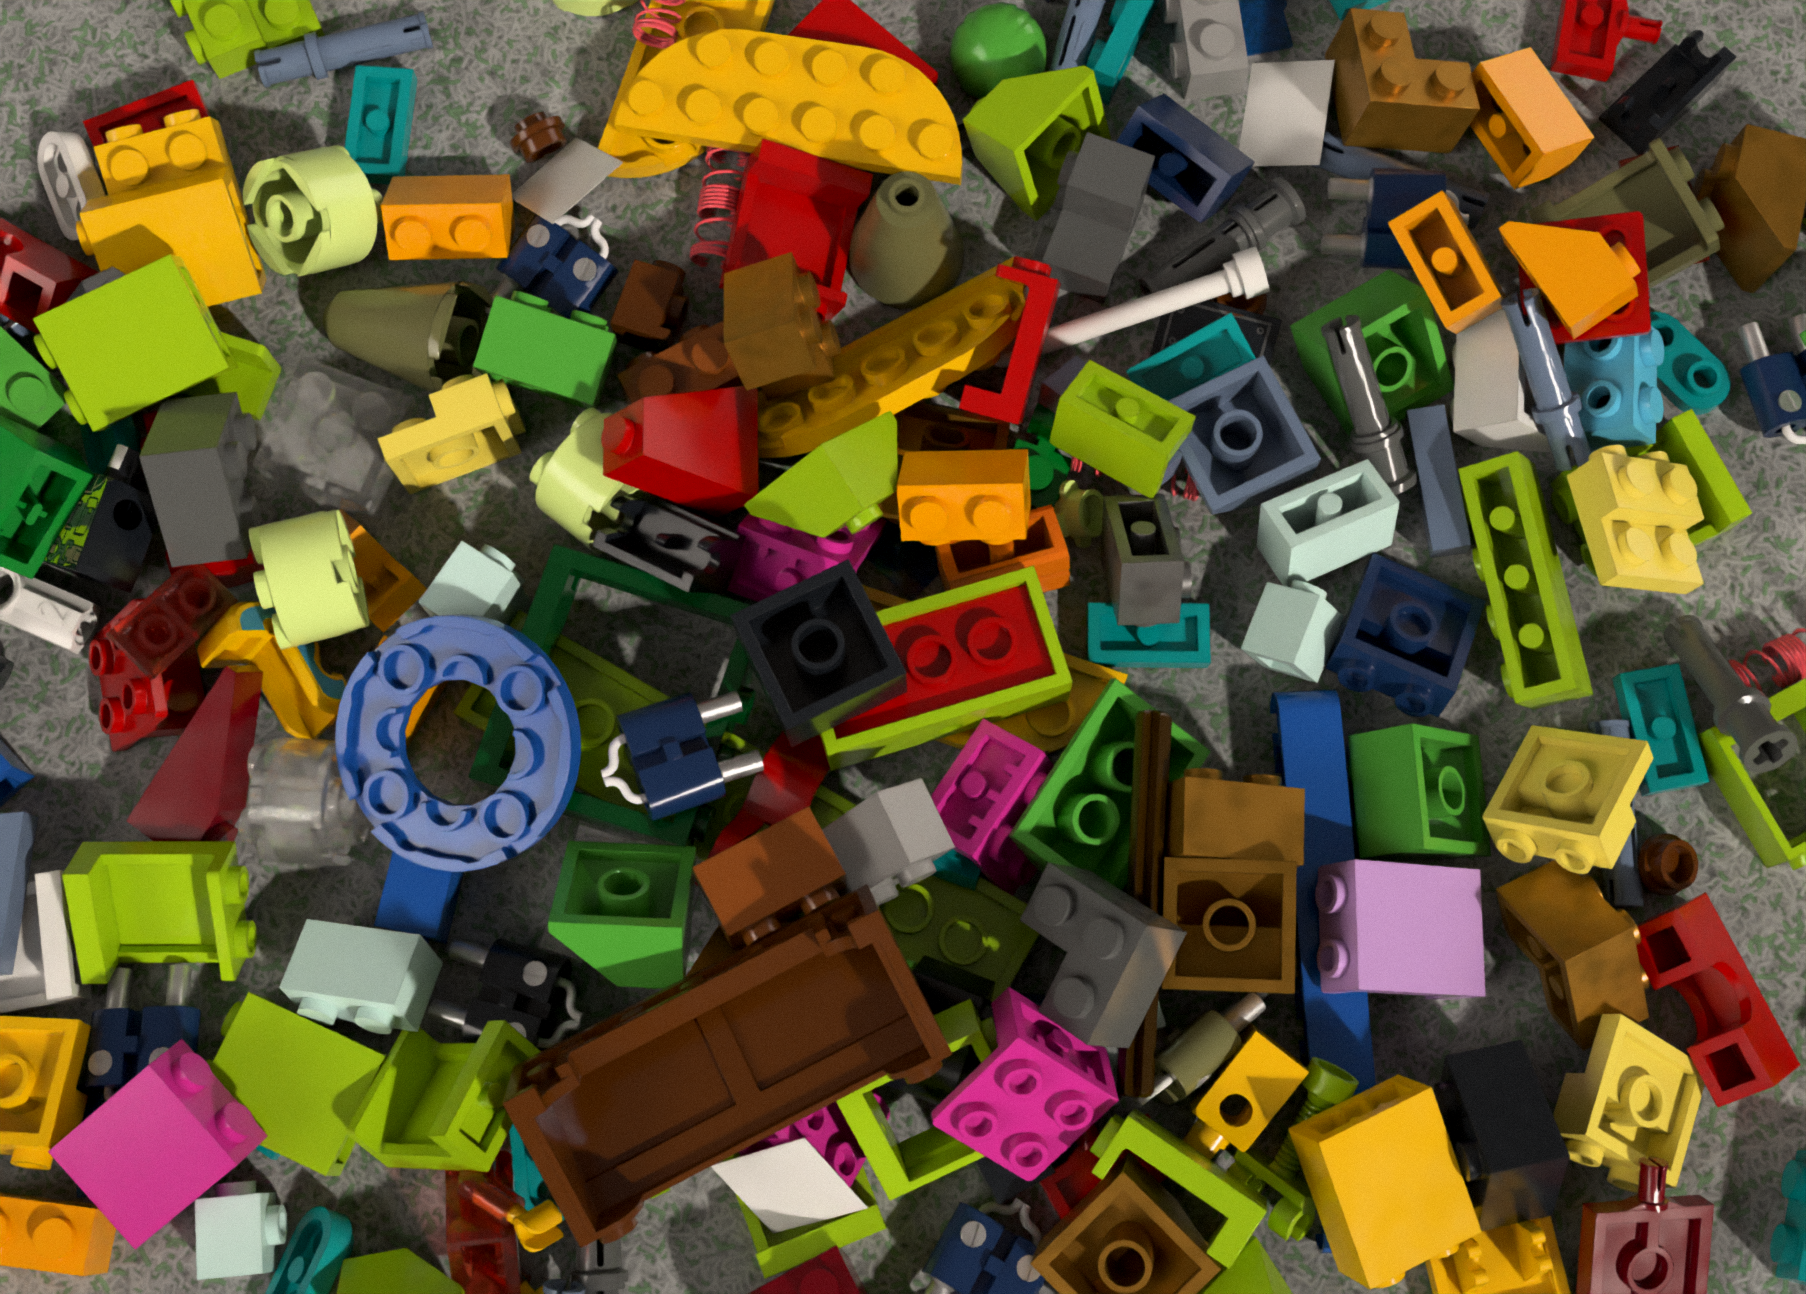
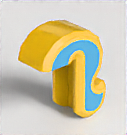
[197,601,347,741]

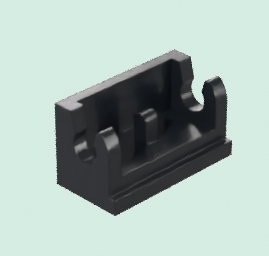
[1598,30,1737,156]
[593,492,746,594]

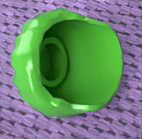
[949,2,1047,100]

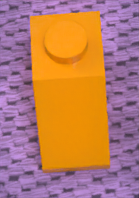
[1498,221,1641,339]

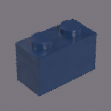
[1116,93,1255,223]

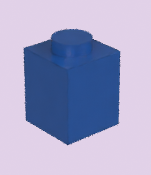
[374,852,464,945]

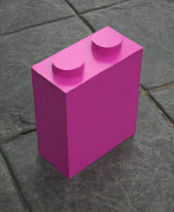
[48,1039,268,1249]

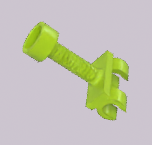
[1227,1057,1359,1242]

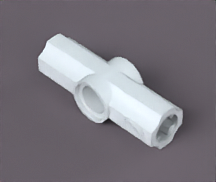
[0,567,101,654]

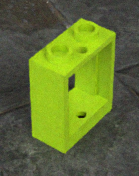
[1697,678,1806,871]
[836,999,998,1201]

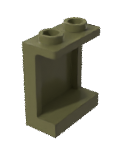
[1528,137,1725,289]

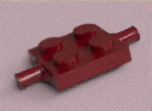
[1576,1156,1714,1294]

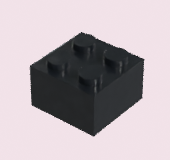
[730,559,907,748]
[1434,1040,1570,1231]

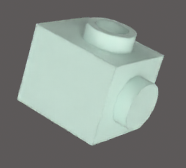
[1241,580,1344,683]
[195,1181,288,1280]

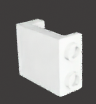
[0,870,92,1016]

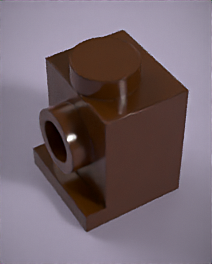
[610,259,689,354]

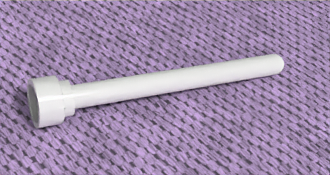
[994,246,1270,368]

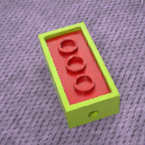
[820,565,1073,771]

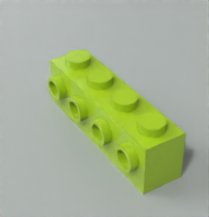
[1458,451,1593,710]

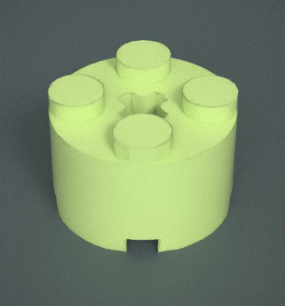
[243,145,383,277]
[529,407,646,554]
[249,509,370,650]

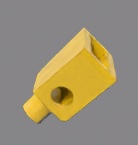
[1182,1023,1309,1162]

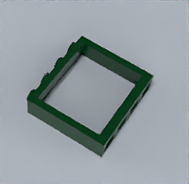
[468,544,756,847]

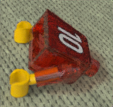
[445,1150,564,1294]

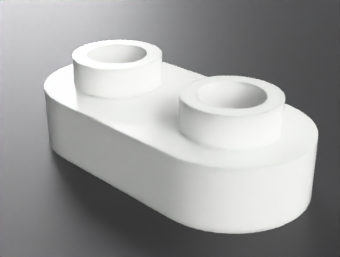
[37,131,107,240]

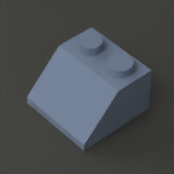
[1168,355,1321,515]

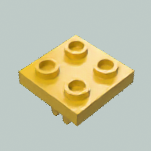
[1425,1216,1571,1294]

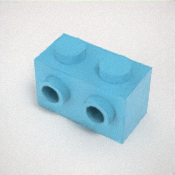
[1564,326,1664,452]

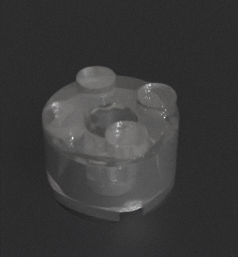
[239,737,370,866]

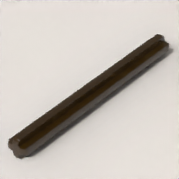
[1116,710,1172,1098]

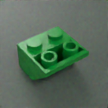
[0,415,94,579]

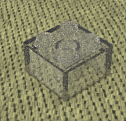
[252,356,426,524]

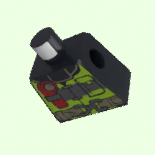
[43,444,158,593]

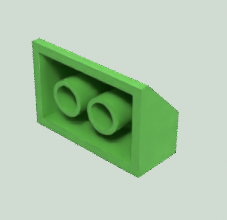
[1009,678,1211,890]

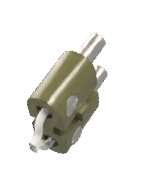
[1134,992,1266,1107]

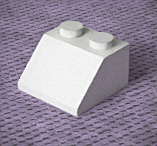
[1450,309,1574,454]

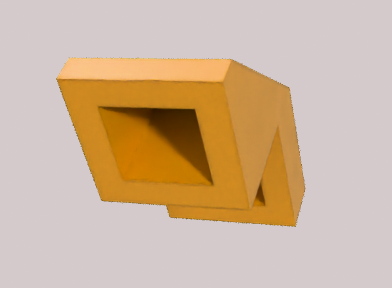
[339,509,427,633]

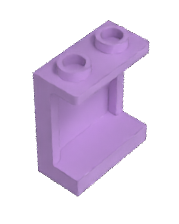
[1315,859,1485,1000]

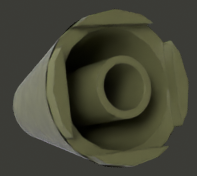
[848,171,964,309]
[323,281,493,393]

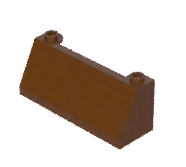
[502,884,953,1248]

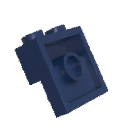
[1325,553,1486,717]

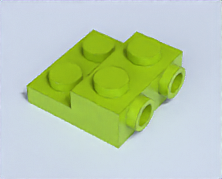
[170,0,325,79]

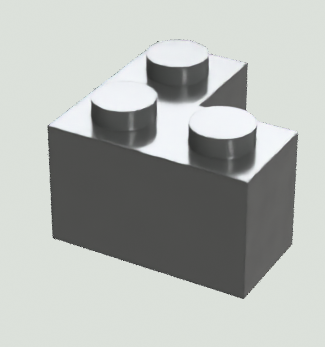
[1033,132,1155,304]
[139,392,262,567]
[1020,862,1187,1048]

